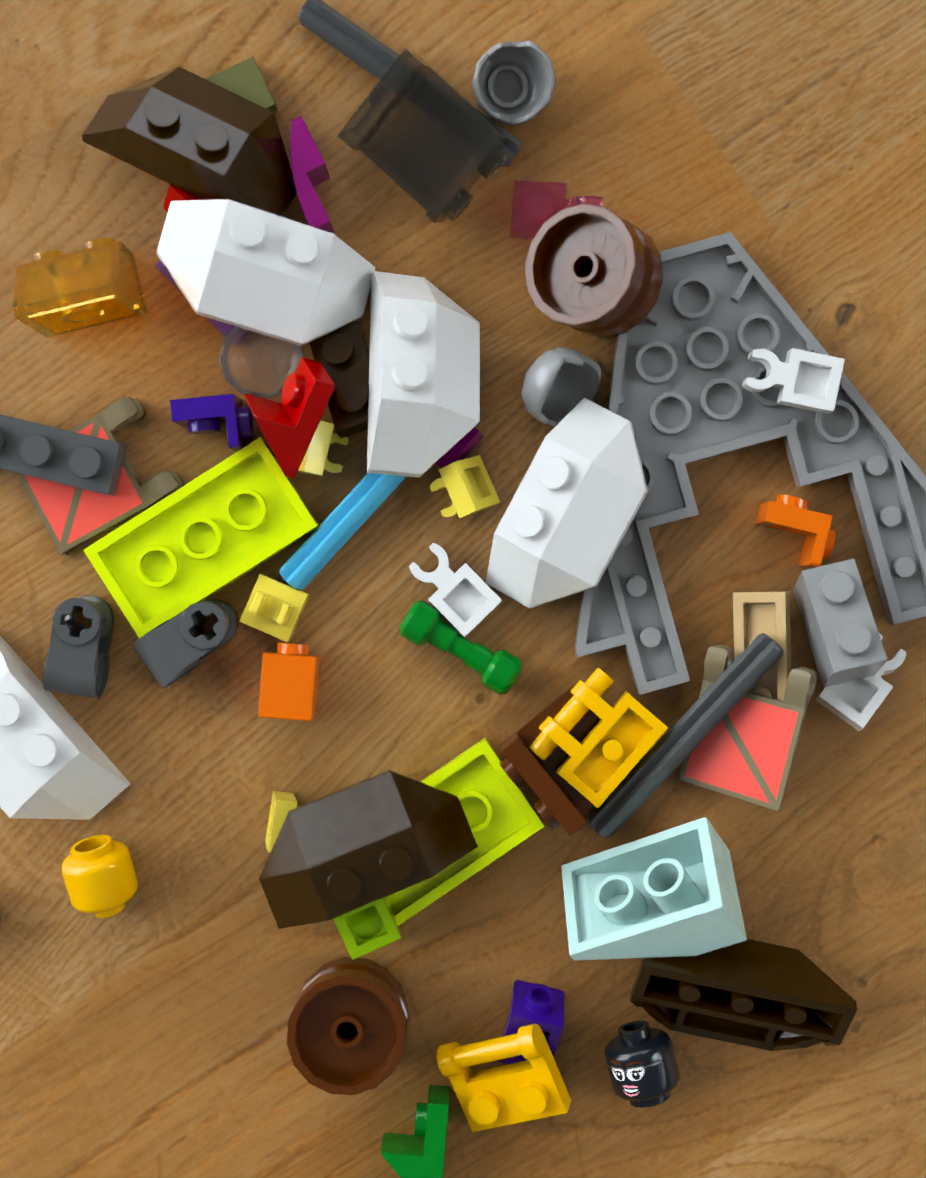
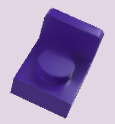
[170,394,254,452]
[497,980,565,1064]

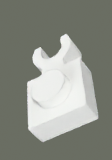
[742,348,845,414]
[409,543,502,637]
[816,633,906,732]

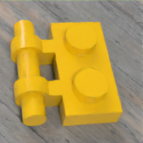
[529,667,668,808]

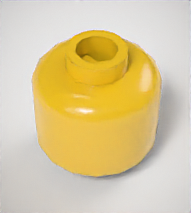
[62,834,138,918]

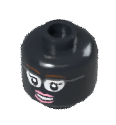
[605,1021,680,1108]

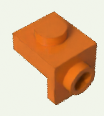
[755,494,836,568]

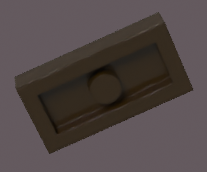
[310,321,369,438]

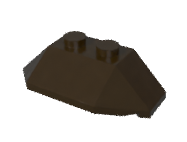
[82,67,297,217]
[259,770,478,929]
[630,939,857,1051]

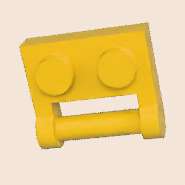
[437,1023,572,1132]

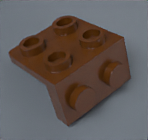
[499,684,643,836]

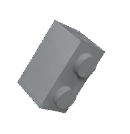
[793,558,887,688]

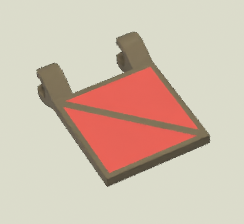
[17,397,184,554]
[679,645,818,812]

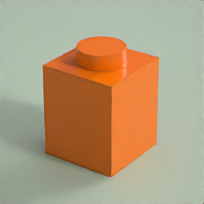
[258,642,322,721]

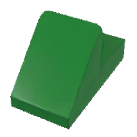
[380,1085,450,1178]

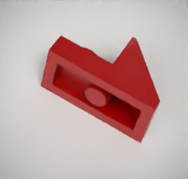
[244,357,335,478]

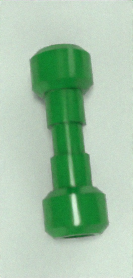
[399,600,523,695]

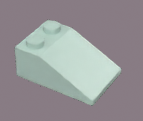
[561,817,747,961]

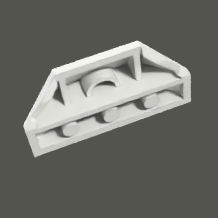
[156,199,376,346]
[367,271,480,478]
[485,398,648,608]
[0,635,131,820]

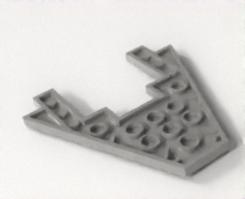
[574,232,926,695]

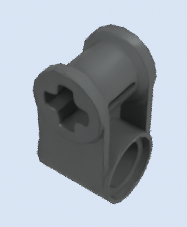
[43,595,114,699]
[132,599,238,689]

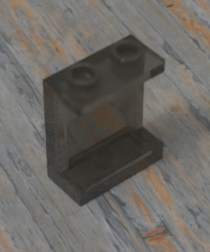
[337,48,511,223]

